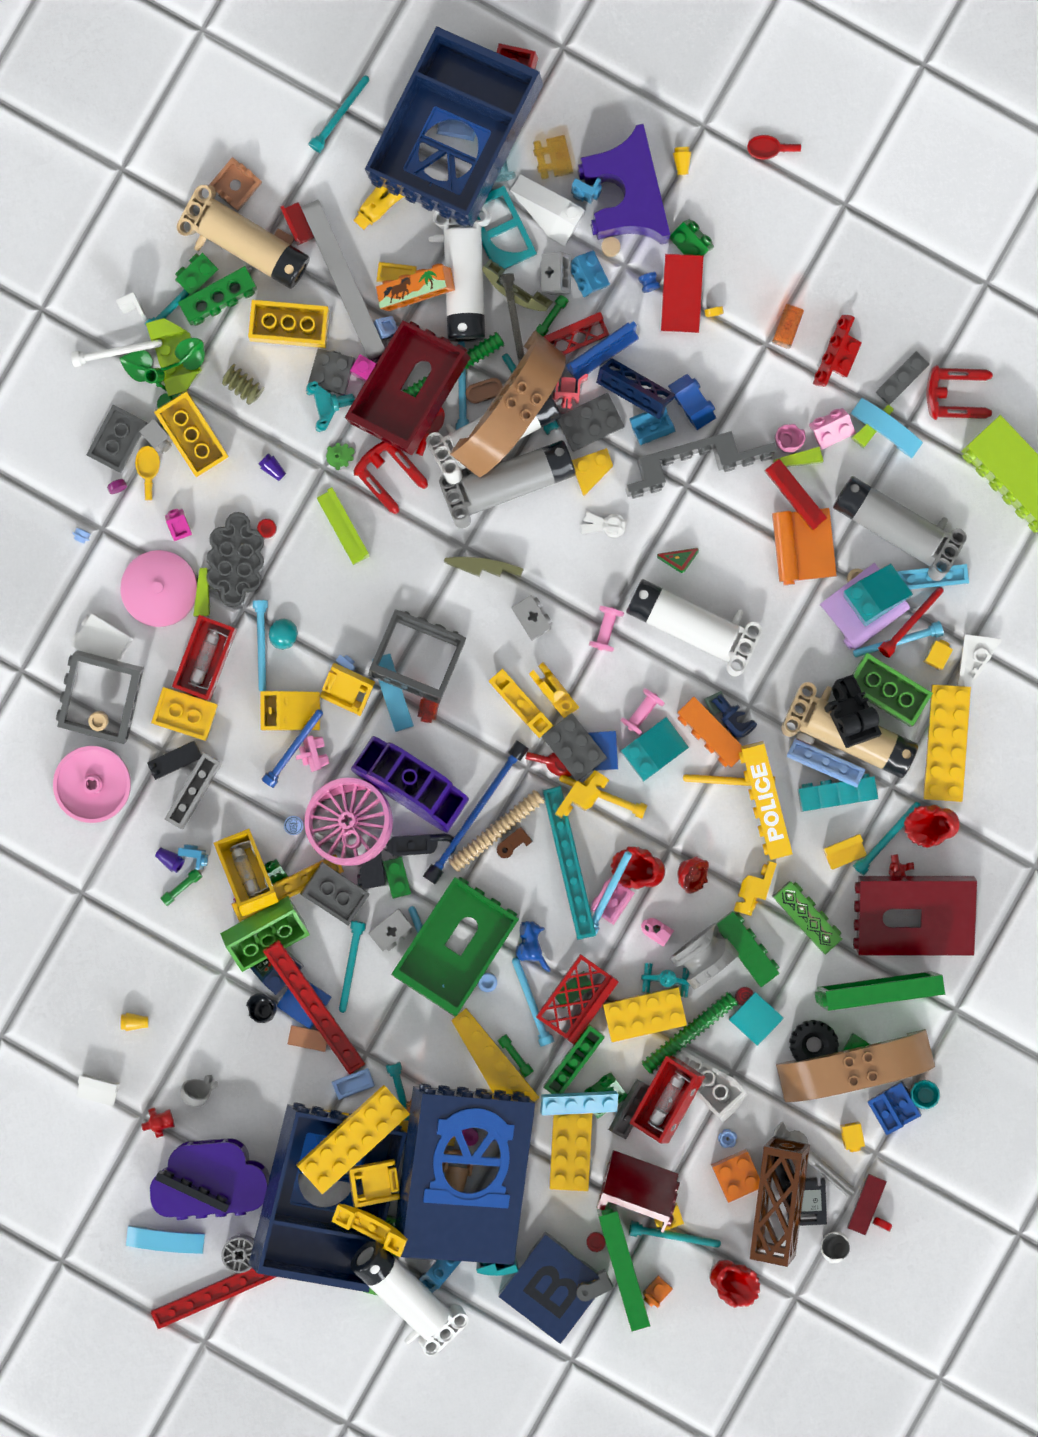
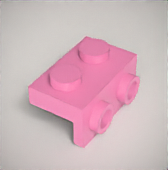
[809,408,856,450]
[590,877,635,925]

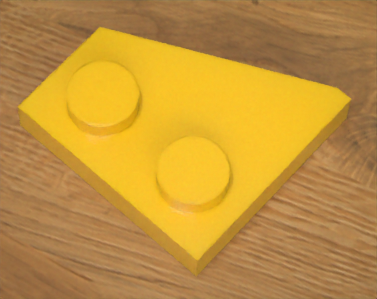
[572,448,613,496]

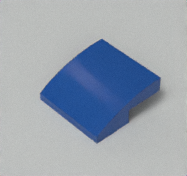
[588,731,618,771]
[277,981,332,1029]
[867,1081,922,1135]

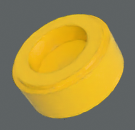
[704,306,724,318]

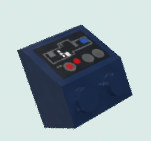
[250,948,304,995]

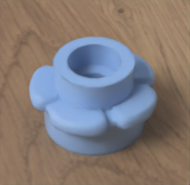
[72,528,91,543]
[718,1129,737,1148]

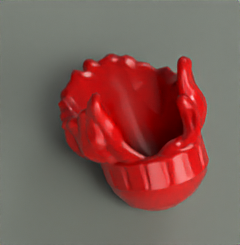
[904,805,960,848]
[610,847,665,889]
[709,1260,760,1308]

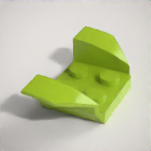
[146,318,202,396]

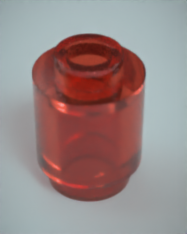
[417,698,439,723]

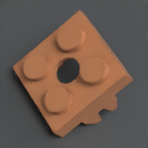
[209,157,262,212]

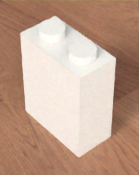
[71,614,133,671]

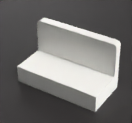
[116,292,148,321]
[77,1074,120,1106]

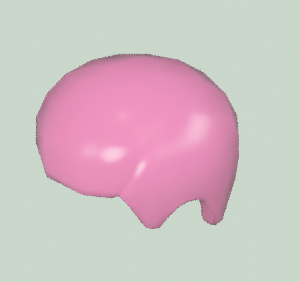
[775,424,806,452]

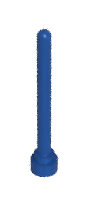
[262,709,323,788]

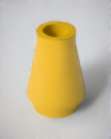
[673,147,691,175]
[120,1012,148,1032]

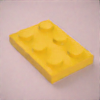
[151,687,218,741]

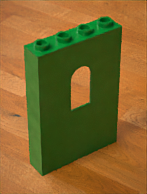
[391,877,519,1017]
[815,971,945,1011]
[596,1202,650,1332]

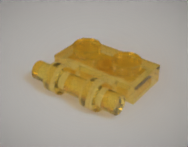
[533,135,573,180]

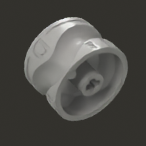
[670,923,739,989]

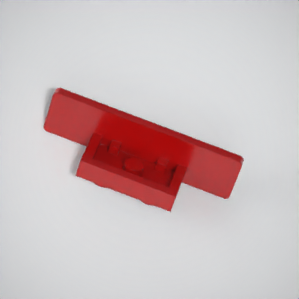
[813,315,862,387]

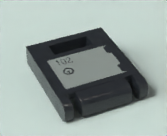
[786,1177,827,1226]

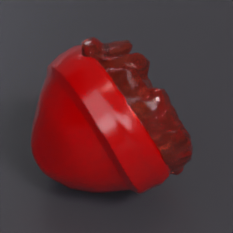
[677,857,709,894]

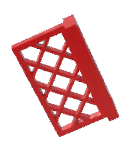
[535,954,619,1044]

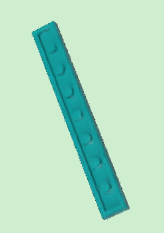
[542,786,596,940]

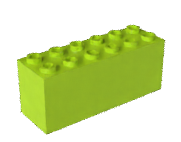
[961,415,1038,533]

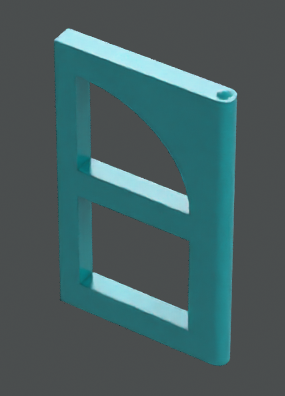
[477,186,537,269]

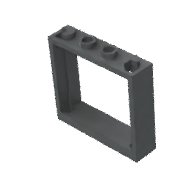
[368,609,466,704]
[56,650,144,744]

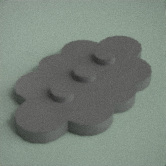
[206,512,264,608]

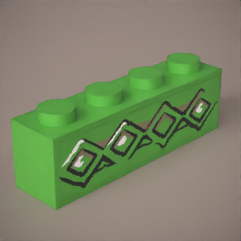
[772,881,842,955]

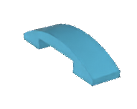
[850,398,923,458]
[372,654,414,732]
[126,1226,205,1254]

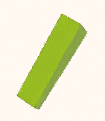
[851,405,894,448]
[773,447,824,467]
[193,568,210,617]

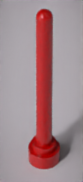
[878,587,944,658]

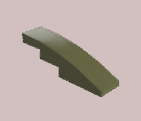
[444,557,524,577]

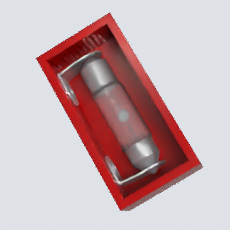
[172,615,237,701]
[630,1056,706,1144]

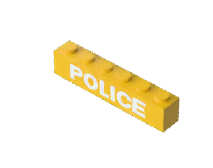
[739,741,793,860]

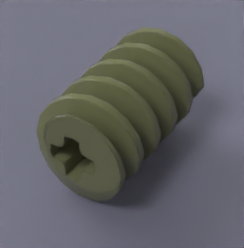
[222,364,265,405]

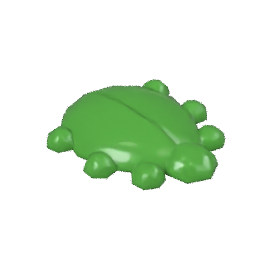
[326,443,355,470]

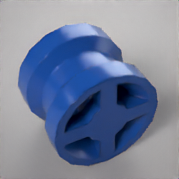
[638,272,661,293]

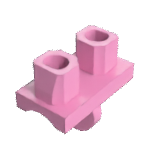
[295,735,329,772]

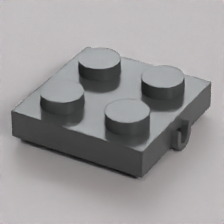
[308,348,355,395]

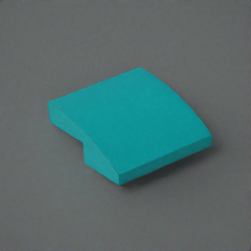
[729,992,784,1046]
[476,1256,518,1276]

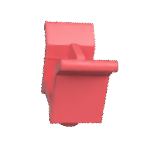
[553,374,588,409]

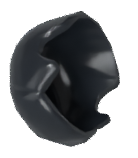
[246,993,277,1023]

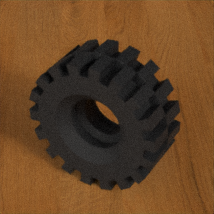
[789,1020,839,1062]

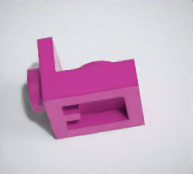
[165,509,192,541]

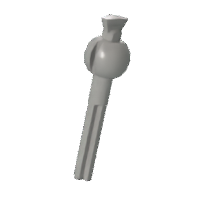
[773,1122,855,1197]

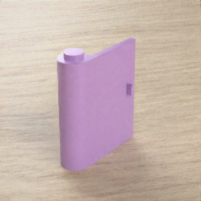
[820,563,910,650]

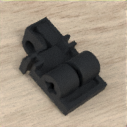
[824,674,882,748]

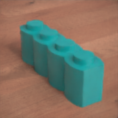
[797,773,878,812]

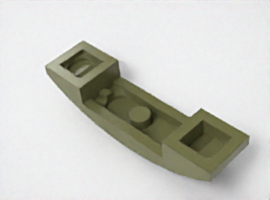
[482,260,553,311]

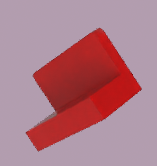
[280,202,314,246]

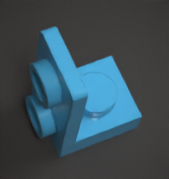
[418,1260,461,1293]

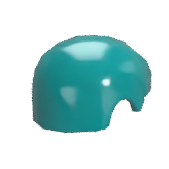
[268,618,298,650]
[910,1080,940,1109]

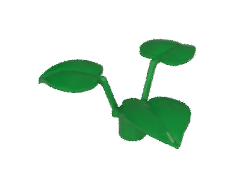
[120,338,205,409]

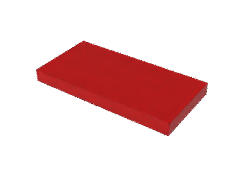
[661,254,704,333]

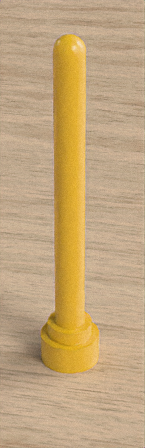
[683,774,775,786]
[559,775,648,819]

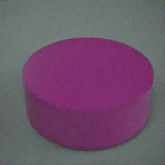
[107,479,127,494]

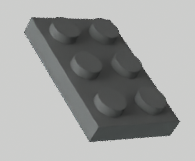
[557,393,625,452]
[86,405,148,473]
[542,713,607,781]
[300,862,370,925]

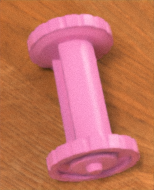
[589,606,624,652]
[620,688,665,736]

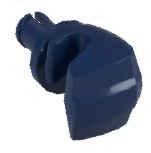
[712,693,757,738]

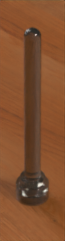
[499,273,525,363]

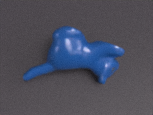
[516,921,551,972]

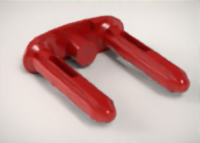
[926,365,993,420]
[353,441,428,514]

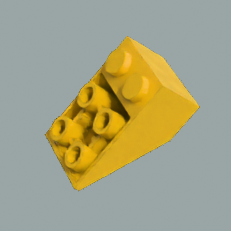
[260,691,320,731]

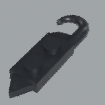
[383,833,457,856]

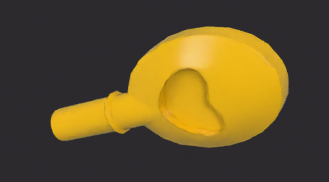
[135,446,160,501]

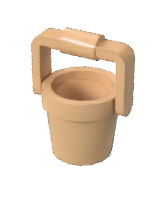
[442,1149,473,1192]

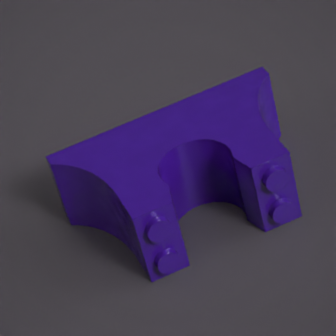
[577,123,670,244]

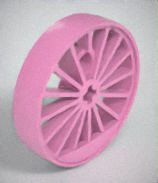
[304,778,393,866]

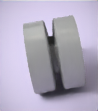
[221,1234,254,1273]

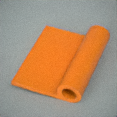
[772,508,837,585]

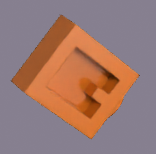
[643,1275,673,1308]

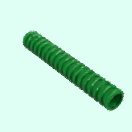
[403,332,505,398]
[641,992,738,1074]

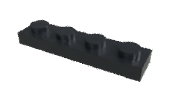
[155,1169,231,1213]

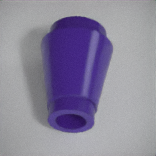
[258,453,286,481]
[155,847,185,873]

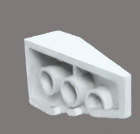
[510,174,585,247]
[675,1050,748,1123]

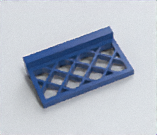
[566,321,639,382]

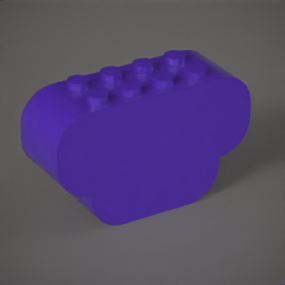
[351,736,469,833]
[150,1138,270,1220]

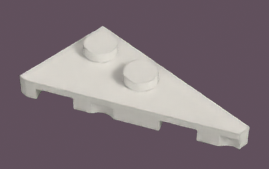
[957,634,1002,687]

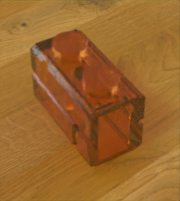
[772,304,804,349]

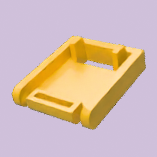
[320,663,375,716]
[348,1159,400,1208]

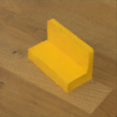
[823,834,867,869]

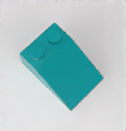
[843,564,913,627]
[620,717,689,782]

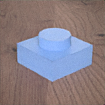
[373,316,398,339]
[336,655,356,671]

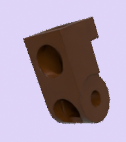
[497,827,533,858]

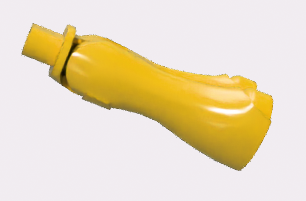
[353,187,404,230]

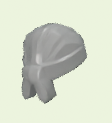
[180,1075,218,1107]

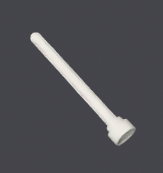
[71,340,162,367]

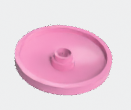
[120,550,197,627]
[53,746,131,823]

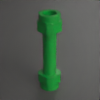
[535,295,569,336]
[160,869,203,906]
[497,1034,534,1078]

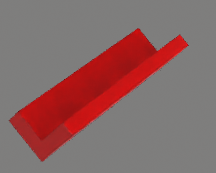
[543,312,609,355]
[764,459,827,530]

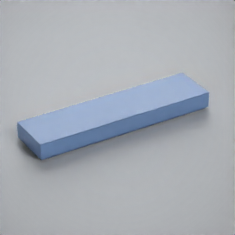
[787,739,865,787]

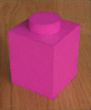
[350,354,376,382]

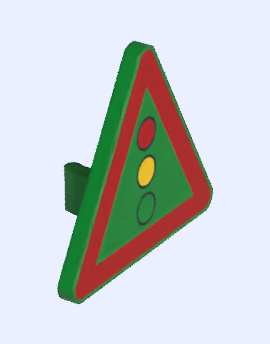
[657,548,699,573]

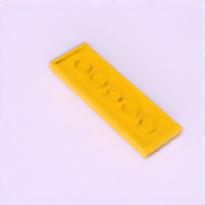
[923,684,971,802]
[296,1085,410,1195]

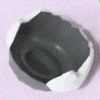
[820,1231,850,1263]

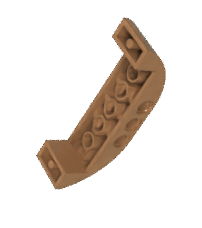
[450,331,566,477]
[776,1029,935,1102]

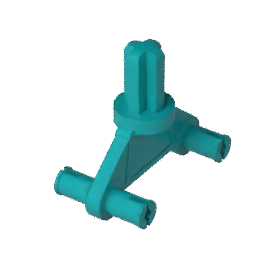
[306,381,355,432]
[641,963,690,998]

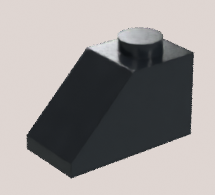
[357,852,386,889]

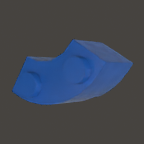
[668,374,716,430]

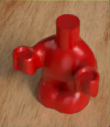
[889,854,914,876]
[141,1107,175,1138]

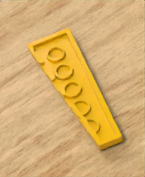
[451,1008,540,1102]

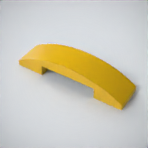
[488,668,554,738]
[332,1203,408,1257]

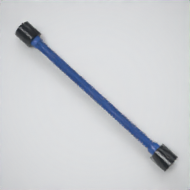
[423,740,529,884]

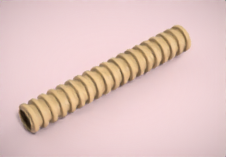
[448,790,545,872]

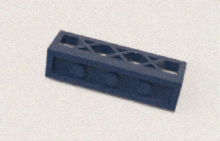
[596,358,675,419]

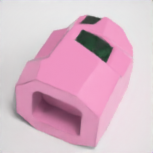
[641,918,674,947]

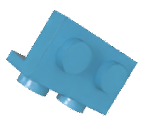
[571,178,602,204]
[571,250,610,297]
[629,408,676,445]
[178,844,209,870]

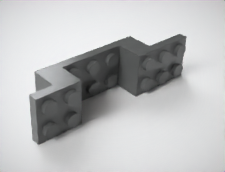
[625,431,777,499]

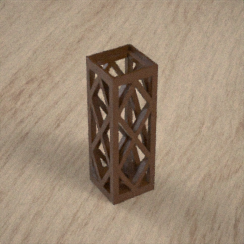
[750,1137,810,1267]

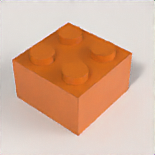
[711,1149,760,1203]

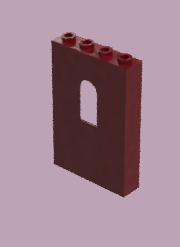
[344,320,470,455]
[853,876,977,956]

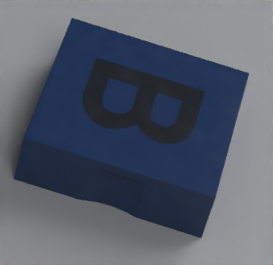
[498,1232,599,1344]

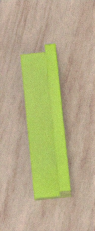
[317,487,370,565]

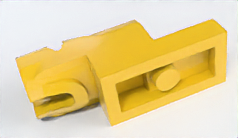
[529,662,579,718]
[555,770,609,819]
[733,861,777,916]

